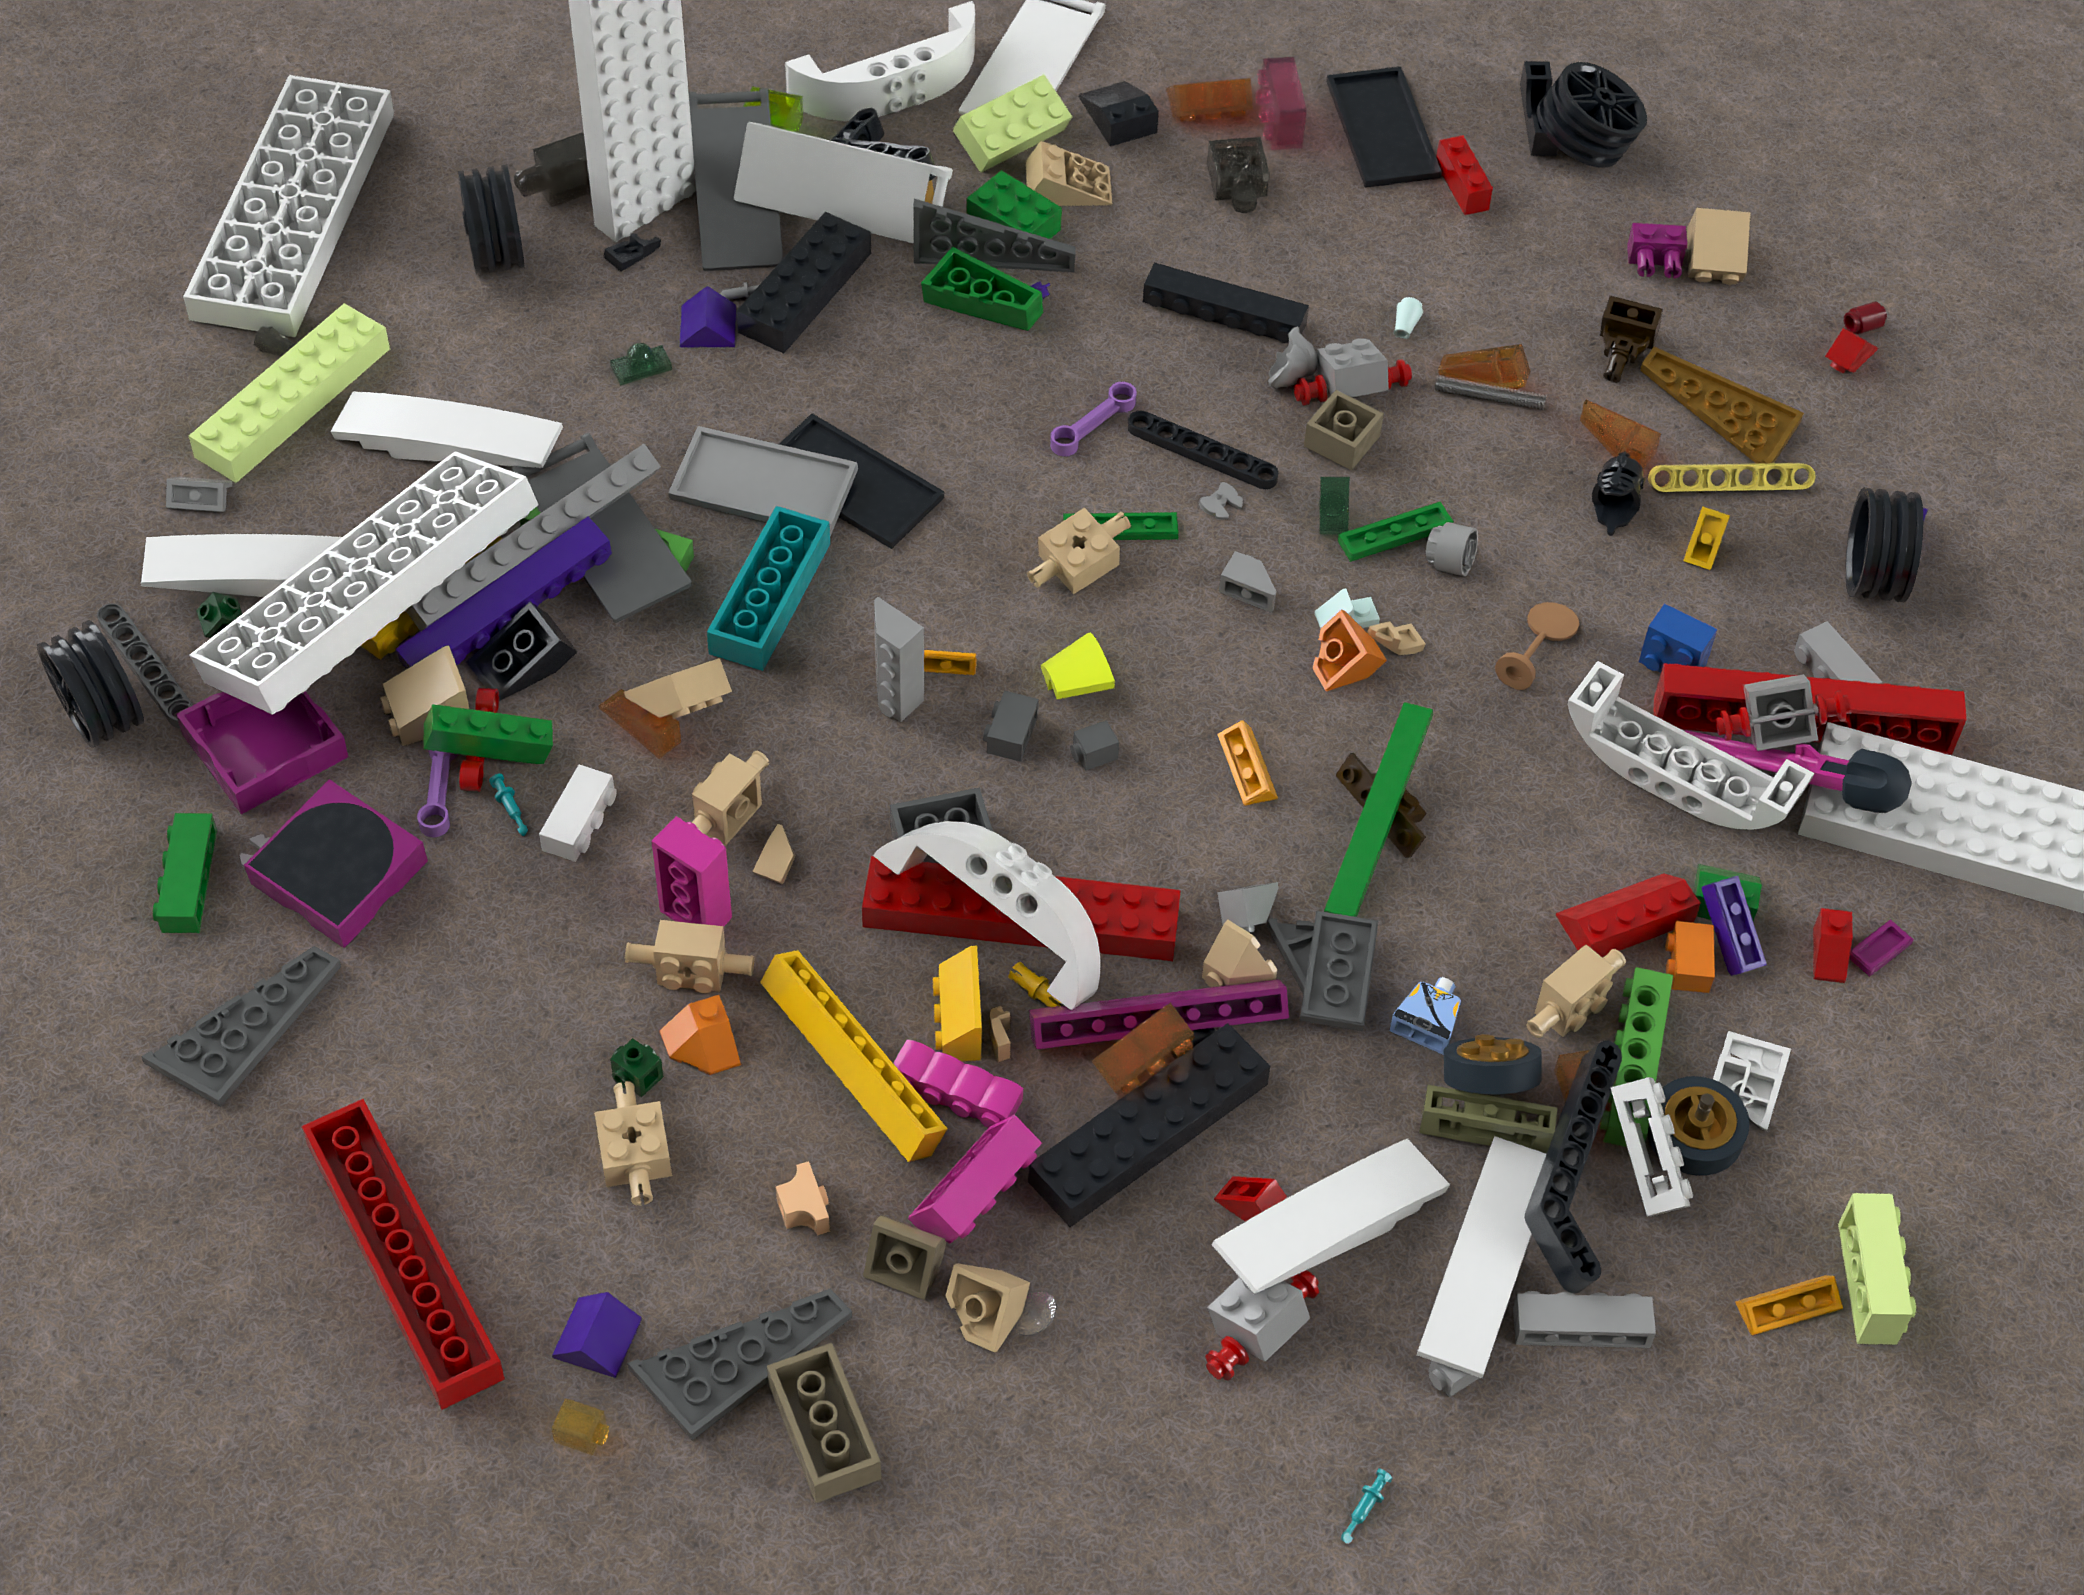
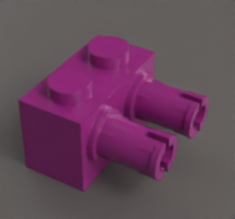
[1627,223,1687,278]

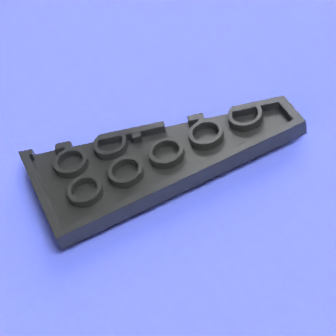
[913,198,1076,272]
[141,946,341,1107]
[627,1288,852,1441]

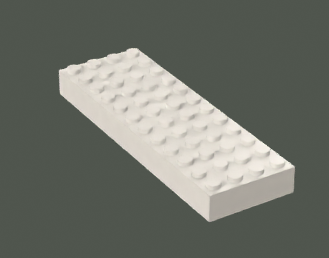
[569,0,696,242]
[183,75,394,337]
[189,451,538,714]
[1798,722,2084,913]

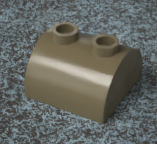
[863,1215,946,1300]

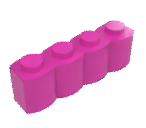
[893,1040,1023,1128]

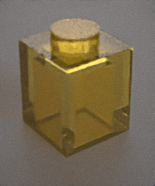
[551,1398,609,1455]

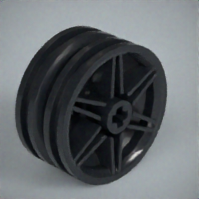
[1537,62,1647,168]
[458,164,525,275]
[1845,487,1924,603]
[37,620,144,748]

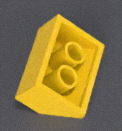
[933,946,982,1061]

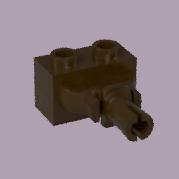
[1600,295,1663,383]

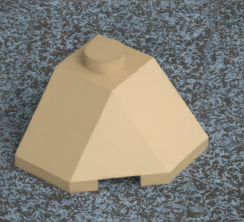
[1202,920,1278,987]
[946,1264,1030,1352]

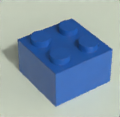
[1639,604,1717,673]

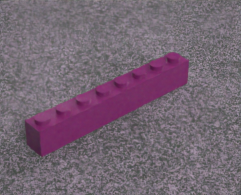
[1029,979,1289,1049]

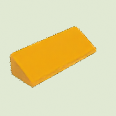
[924,650,977,675]
[1218,720,1278,805]
[1735,1275,1843,1335]

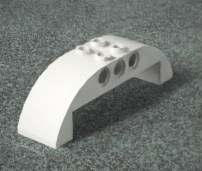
[785,1,975,121]
[1567,661,1814,830]
[873,821,1100,1011]

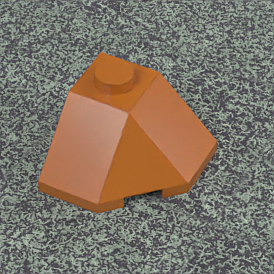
[1313,609,1387,691]
[660,995,741,1075]

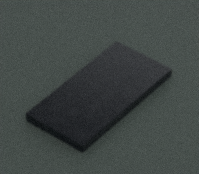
[1326,66,1442,188]
[779,413,945,549]

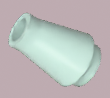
[1394,297,1423,339]

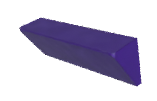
[1701,876,1767,976]

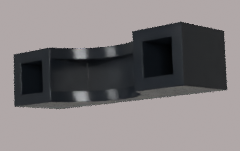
[1520,61,1558,156]

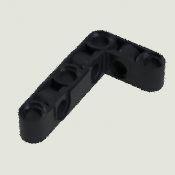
[830,108,936,181]

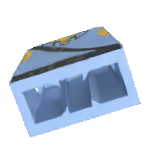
[1390,977,1461,1055]

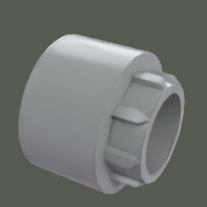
[1426,522,1478,577]

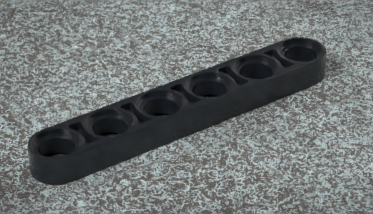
[1128,410,1279,490]

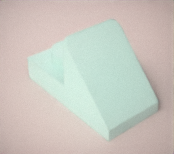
[1315,588,1380,629]

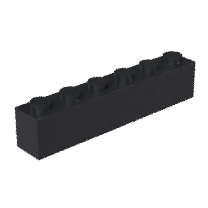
[1143,262,1309,343]

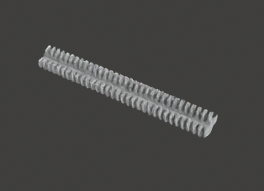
[1435,376,1547,410]

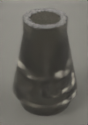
[254,326,296,357]

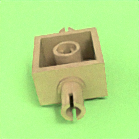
[1027,507,1131,594]
[692,751,769,846]
[625,920,755,993]
[1526,945,1626,1038]
[594,1081,672,1206]

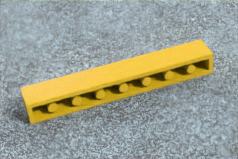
[760,950,948,1162]

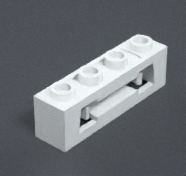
[1611,1077,1693,1216]

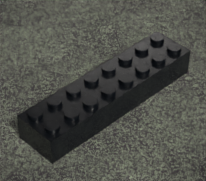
[1028,1023,1271,1227]

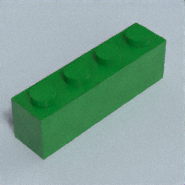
[424,704,553,765]
[153,813,217,933]

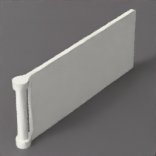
[959,0,1106,115]
[734,122,953,243]

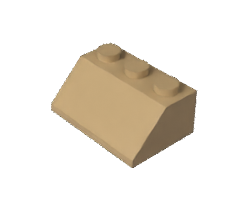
[624,658,732,719]

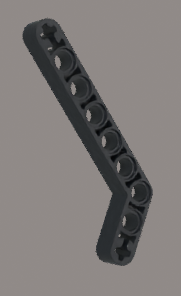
[1524,1040,1622,1294]

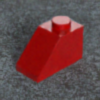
[1825,328,1878,374]
[1813,908,1853,983]
[1214,1176,1288,1222]

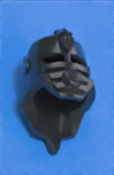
[1592,451,1646,536]

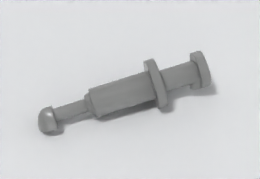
[720,282,762,300]

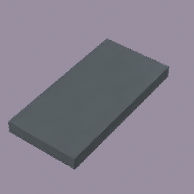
[1300,911,1378,1031]

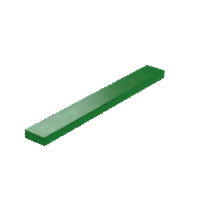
[1324,702,1433,917]

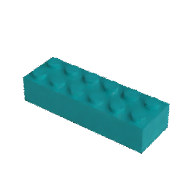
[707,506,830,671]

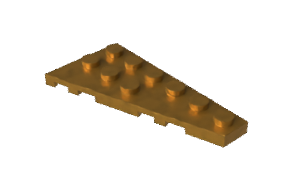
[1640,347,1804,464]

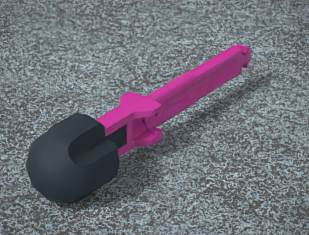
[1685,730,1912,813]

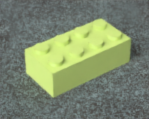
[953,74,1072,173]
[1838,1193,1916,1344]

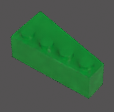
[921,247,1043,331]

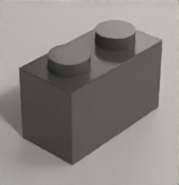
[983,690,1039,762]

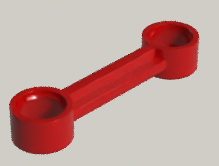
[459,688,499,792]

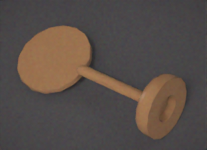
[1495,602,1580,690]

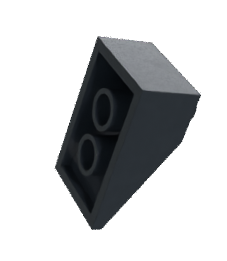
[1078,81,1159,147]
[466,602,577,701]

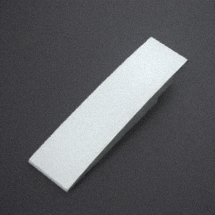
[331,391,563,468]
[141,534,342,597]
[1417,1136,1546,1378]
[1212,1139,1450,1294]

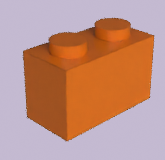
[1665,921,1715,993]

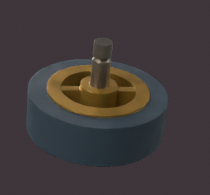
[1444,1034,1542,1097]
[1647,1076,1750,1176]

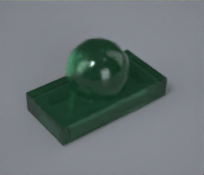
[610,343,672,386]
[1318,476,1350,534]

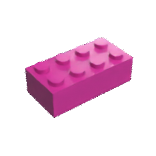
[651,816,732,927]
[908,1115,1042,1244]

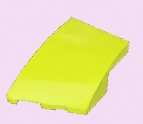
[1041,632,1115,699]

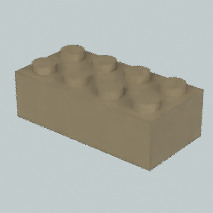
[767,1343,881,1503]

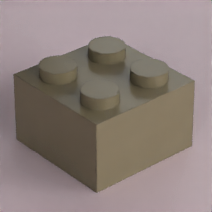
[1304,390,1384,471]

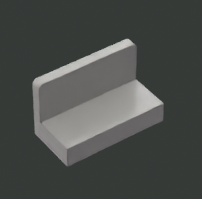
[166,477,232,512]

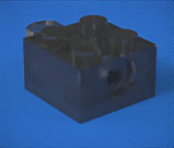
[513,132,591,207]
[1207,137,1270,213]

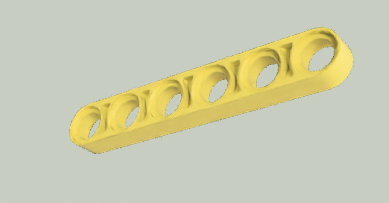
[1648,463,1816,492]

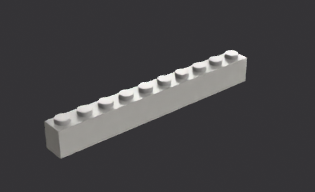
[405,444,661,631]

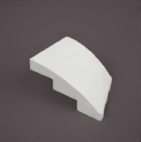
[1713,1031,1791,1131]

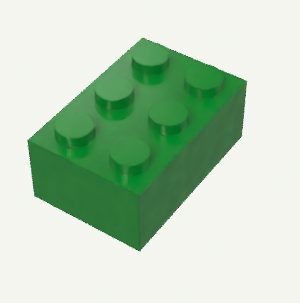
[966,170,1062,239]

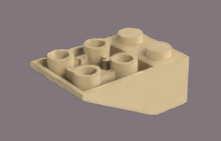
[1026,141,1112,206]

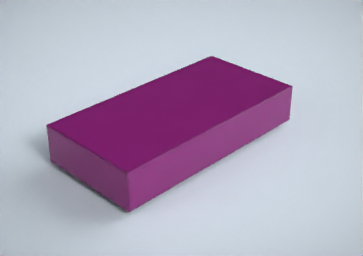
[1849,919,1914,977]

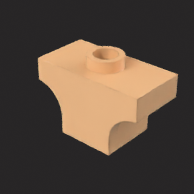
[776,1161,830,1235]

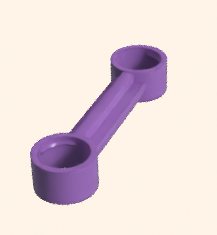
[1050,382,1136,456]
[417,750,458,837]

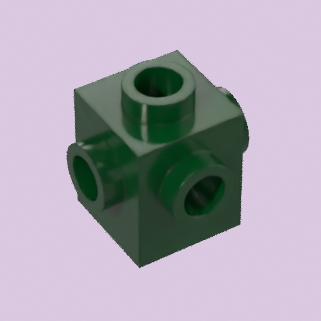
[196,592,242,638]
[610,1038,664,1097]

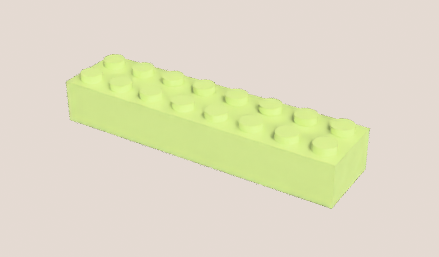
[189,303,390,483]

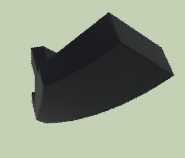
[604,233,661,272]

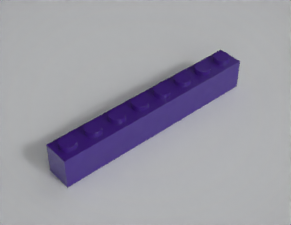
[396,516,612,669]

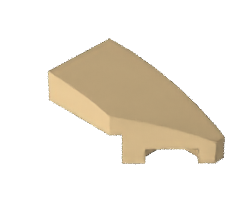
[1367,621,1426,655]
[753,824,796,884]
[990,1006,1011,1062]

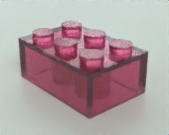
[1256,57,1307,150]

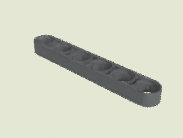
[97,603,193,728]

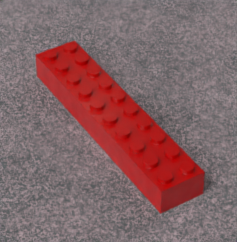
[1654,663,1967,755]
[862,856,1181,961]
[302,1099,505,1410]

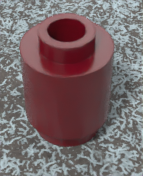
[1844,301,1887,334]

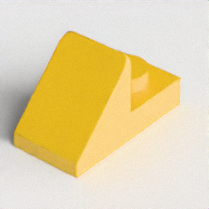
[1683,506,1731,570]

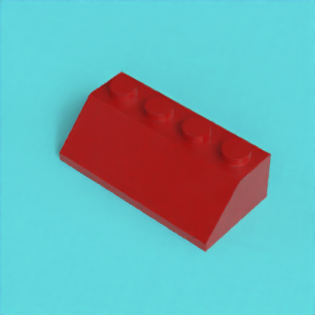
[1556,873,1700,957]

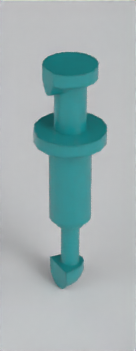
[489,773,528,836]
[1341,1469,1393,1543]

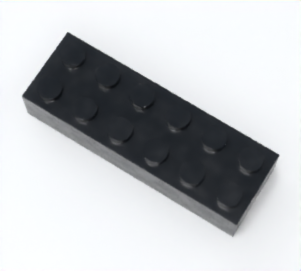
[736,211,871,354]

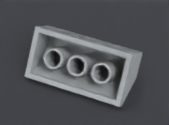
[874,597,924,722]

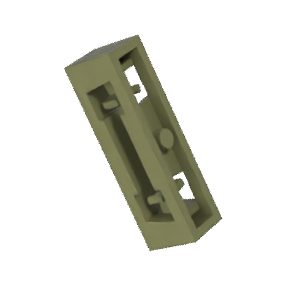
[1419,1085,1558,1154]

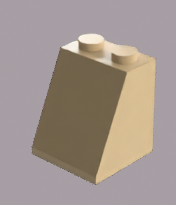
[1687,208,1750,285]
[380,645,469,746]

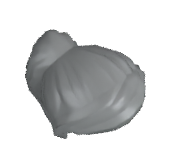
[1268,327,1318,389]

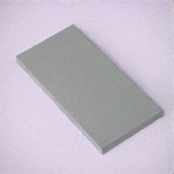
[668,426,858,536]

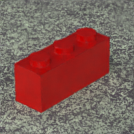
[1436,135,1493,215]

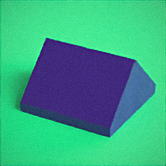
[680,286,736,347]
[552,1292,642,1378]

